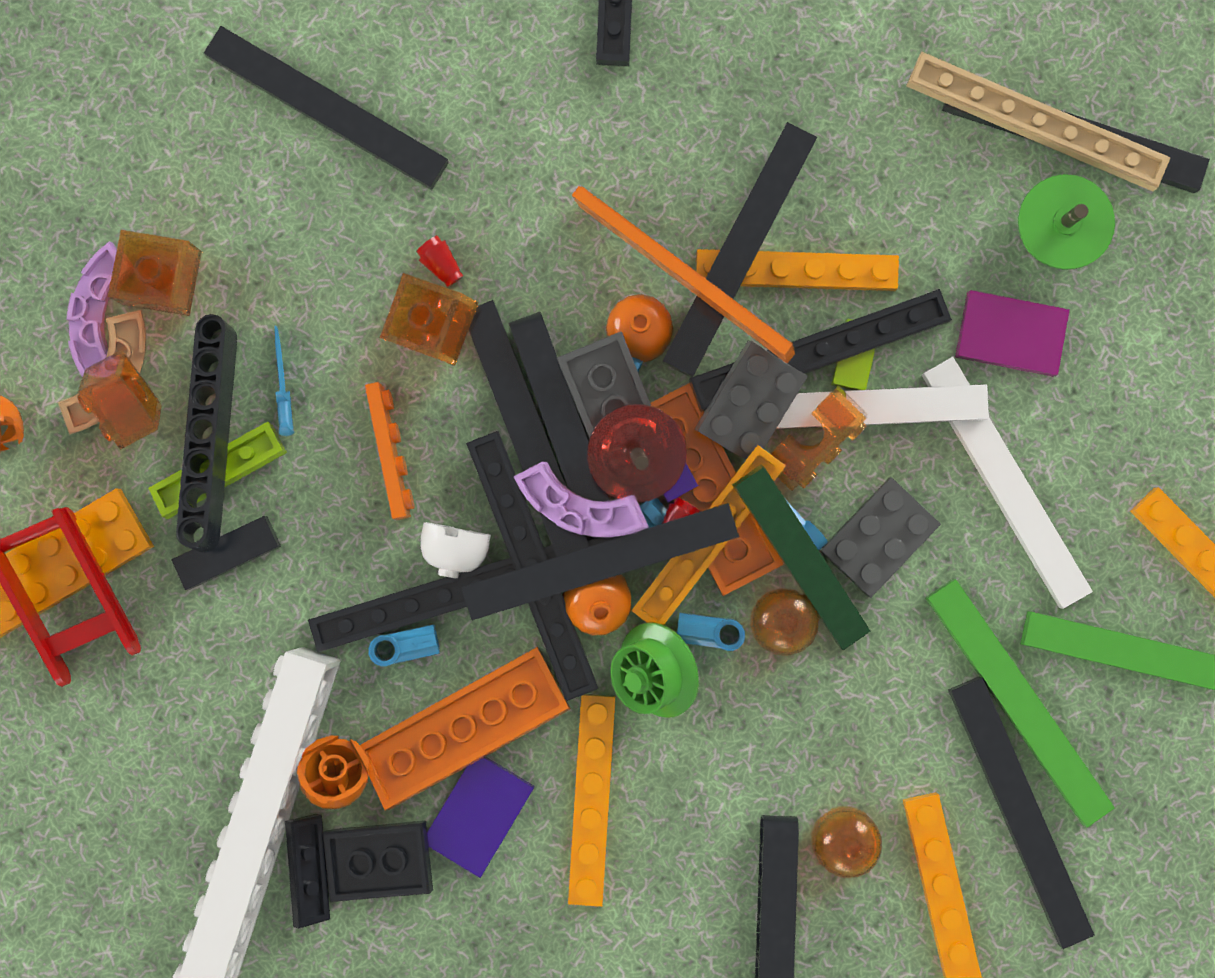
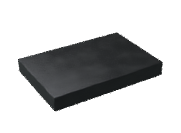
[323,820,433,902]

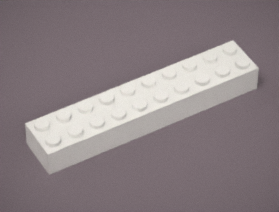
[173,647,341,978]

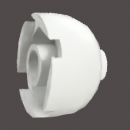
[420,522,491,578]

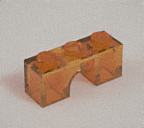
[770,386,868,491]

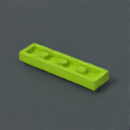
[148,421,287,519]

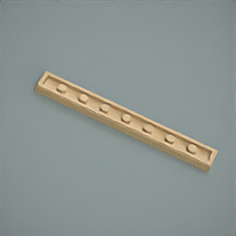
[906,52,1171,191]

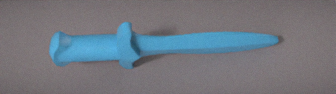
[275,326,295,436]

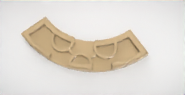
[58,310,146,435]

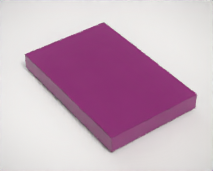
[955,290,1070,377]

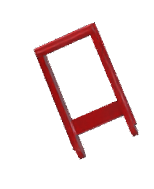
[0,507,141,687]

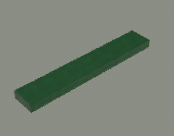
[732,465,871,651]

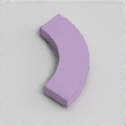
[67,241,132,382]
[513,462,649,537]

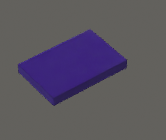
[427,756,535,878]

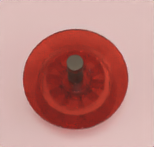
[587,404,687,502]

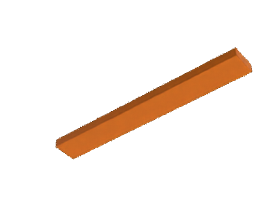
[572,186,795,363]

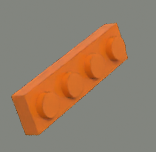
[365,382,414,520]

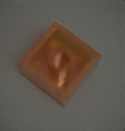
[108,230,202,316]
[380,273,479,366]
[77,350,162,450]

